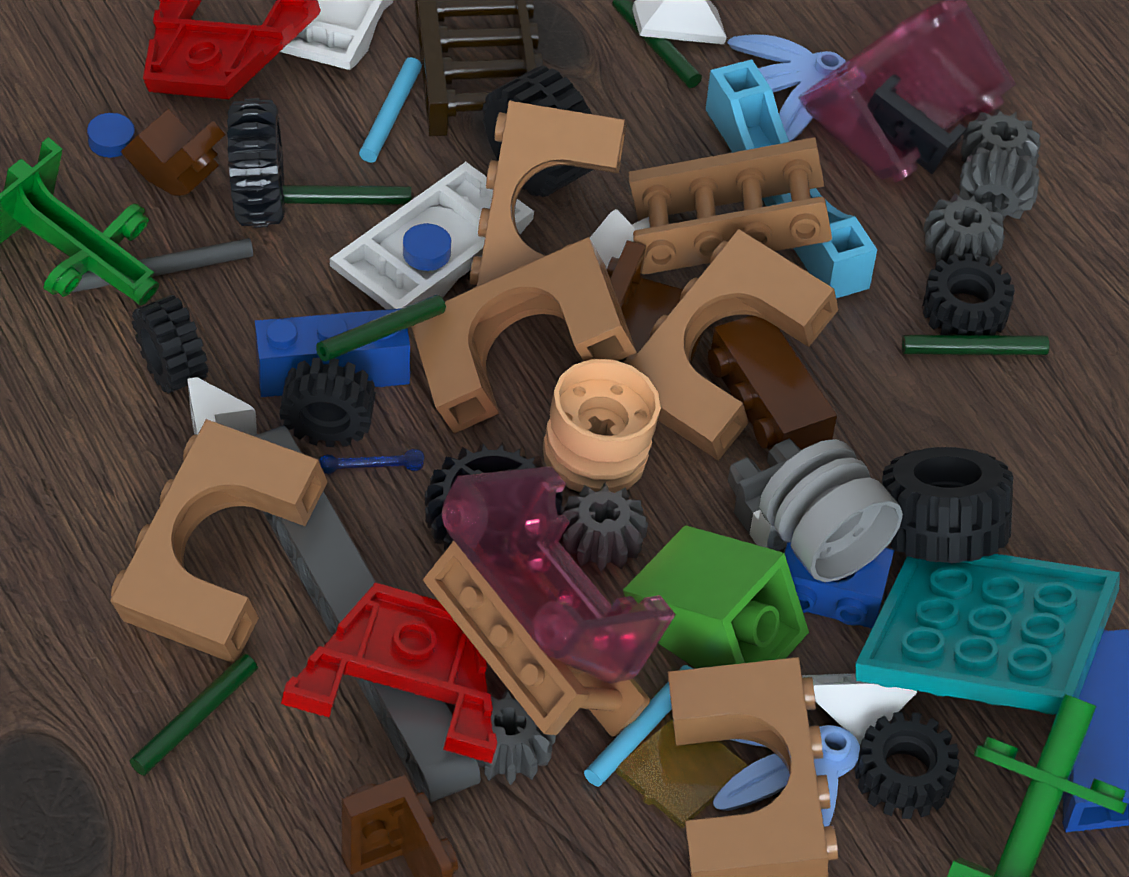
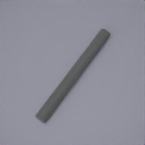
[71,238,253,293]

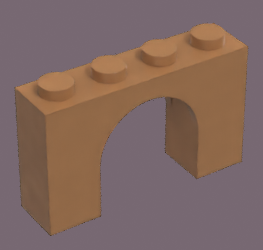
[470,101,627,286]
[624,229,838,461]
[411,237,637,434]
[110,419,328,663]
[668,657,838,877]

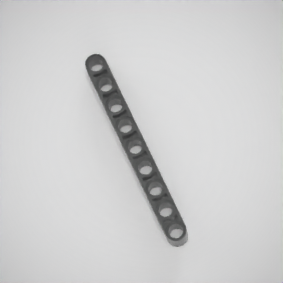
[254,425,481,803]

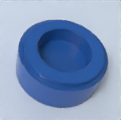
[87,113,135,158]
[403,223,451,271]

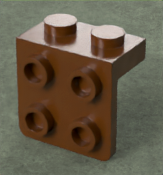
[607,240,705,364]
[342,774,458,877]

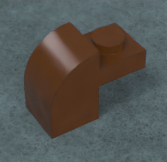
[120,108,226,196]

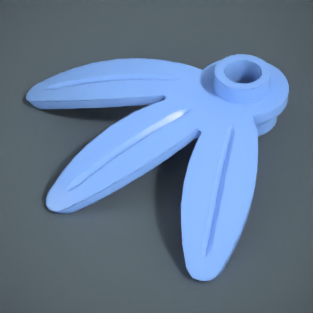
[727,34,850,142]
[713,725,860,826]

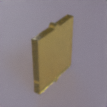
[616,718,748,828]

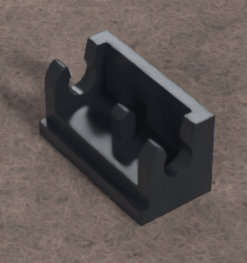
[860,73,968,174]

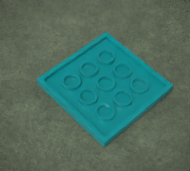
[856,554,1120,714]

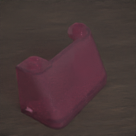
[798,0,1016,182]
[442,466,676,684]

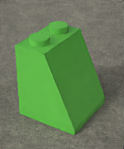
[623,525,809,668]

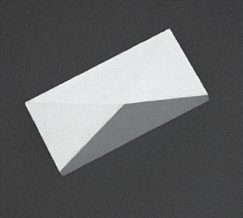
[632,0,727,45]
[802,674,917,745]

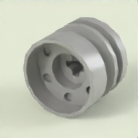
[759,439,903,582]

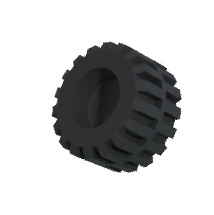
[483,66,593,197]
[882,447,1013,563]

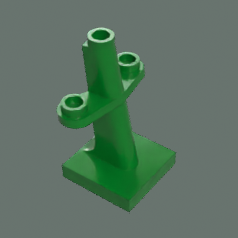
[0,137,159,306]
[947,694,1127,877]

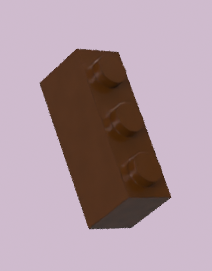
[708,315,837,451]

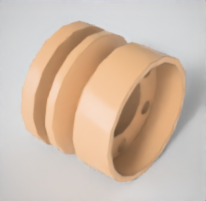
[543,359,661,493]

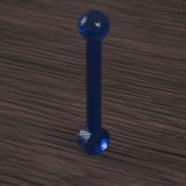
[319,449,425,474]

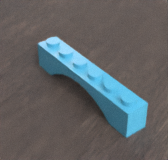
[706,59,877,298]

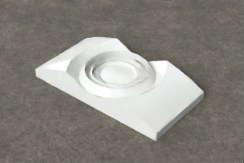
[280,0,394,70]
[330,162,534,309]

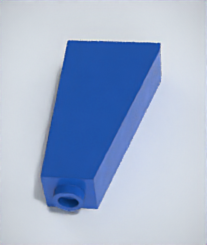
[1063,629,1129,833]

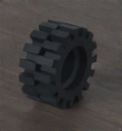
[922,253,1015,335]
[132,295,208,394]
[279,358,376,447]
[855,712,959,819]

